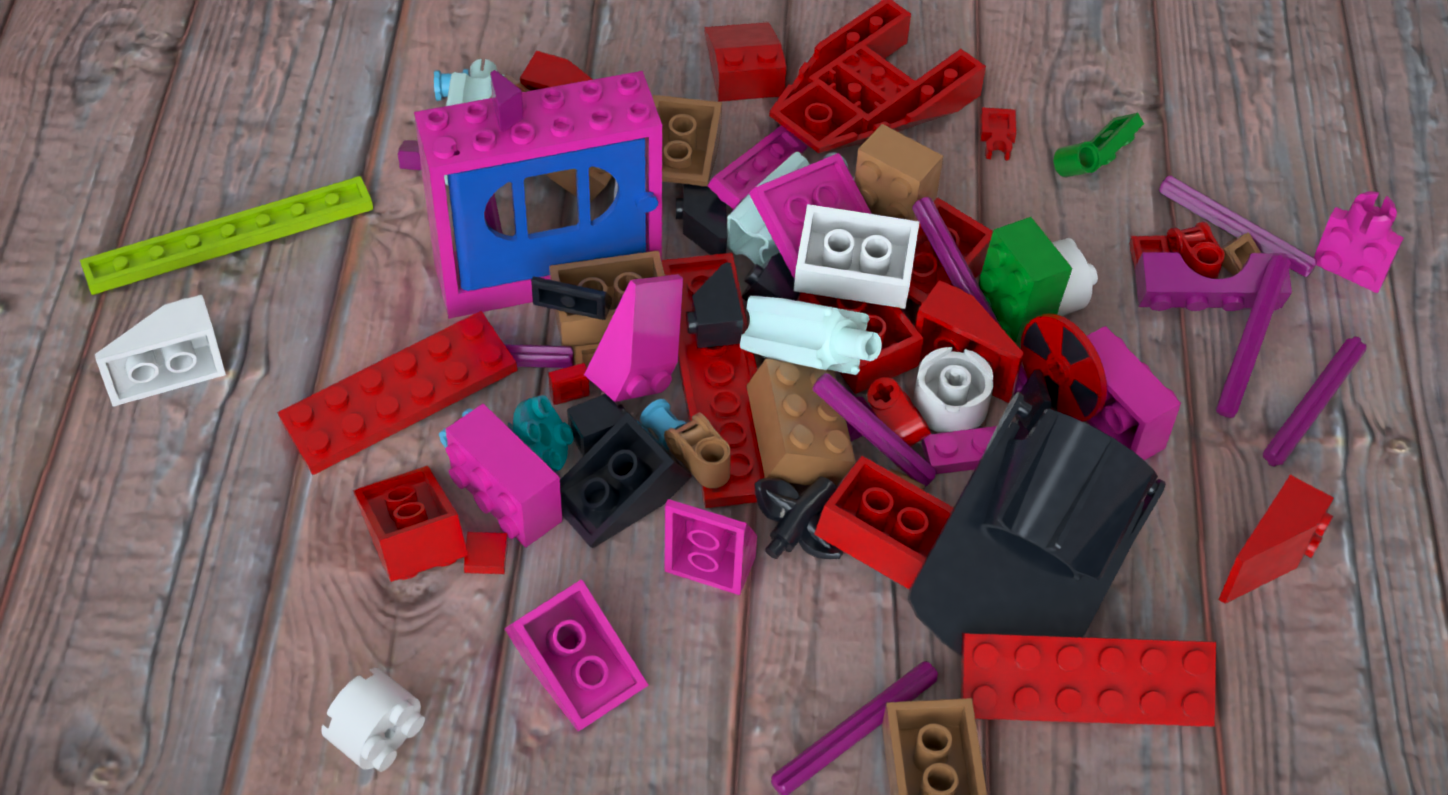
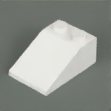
[95,295,226,407]

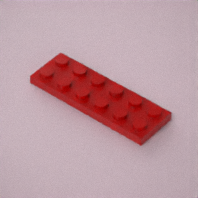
[277,311,518,476]
[961,633,1216,727]

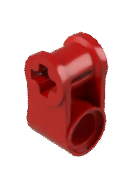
[1167,221,1225,279]
[867,377,932,447]

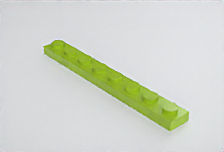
[80,176,373,295]

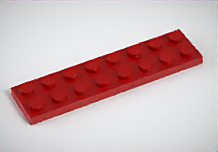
[662,253,765,508]

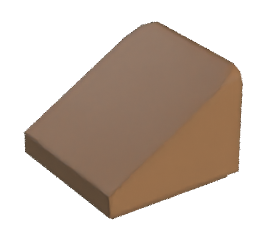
[1221,232,1261,275]

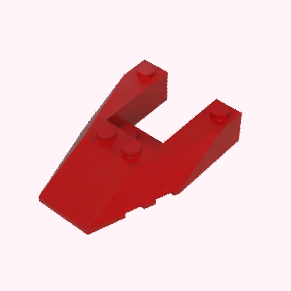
[769,0,986,153]

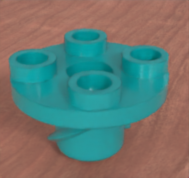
[508,395,573,472]

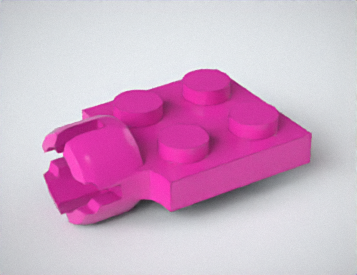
[1314,191,1404,294]

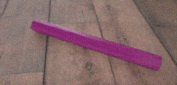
[912,197,1029,395]

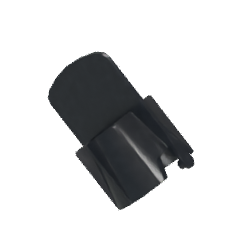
[908,392,1166,657]

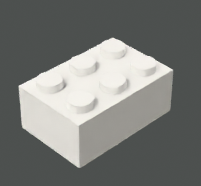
[794,204,919,309]

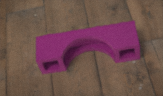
[1135,252,1292,311]

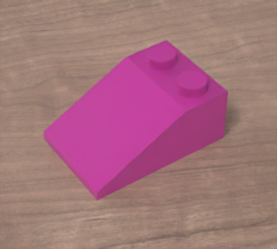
[584,274,683,402]
[665,499,757,595]
[504,579,648,731]

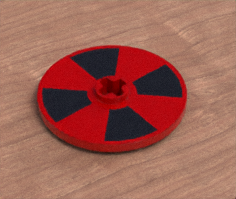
[1021,313,1107,422]

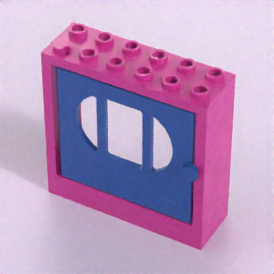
[414,71,662,319]

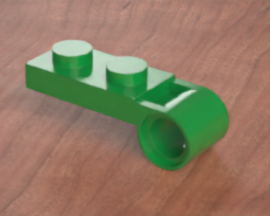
[1053,113,1144,178]

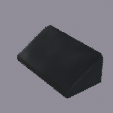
[531,276,612,320]
[1015,369,1051,432]

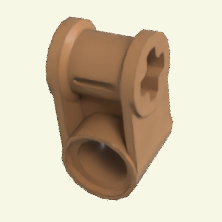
[664,413,730,488]

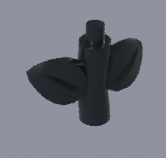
[754,476,843,560]

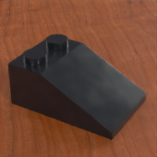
[560,412,692,548]

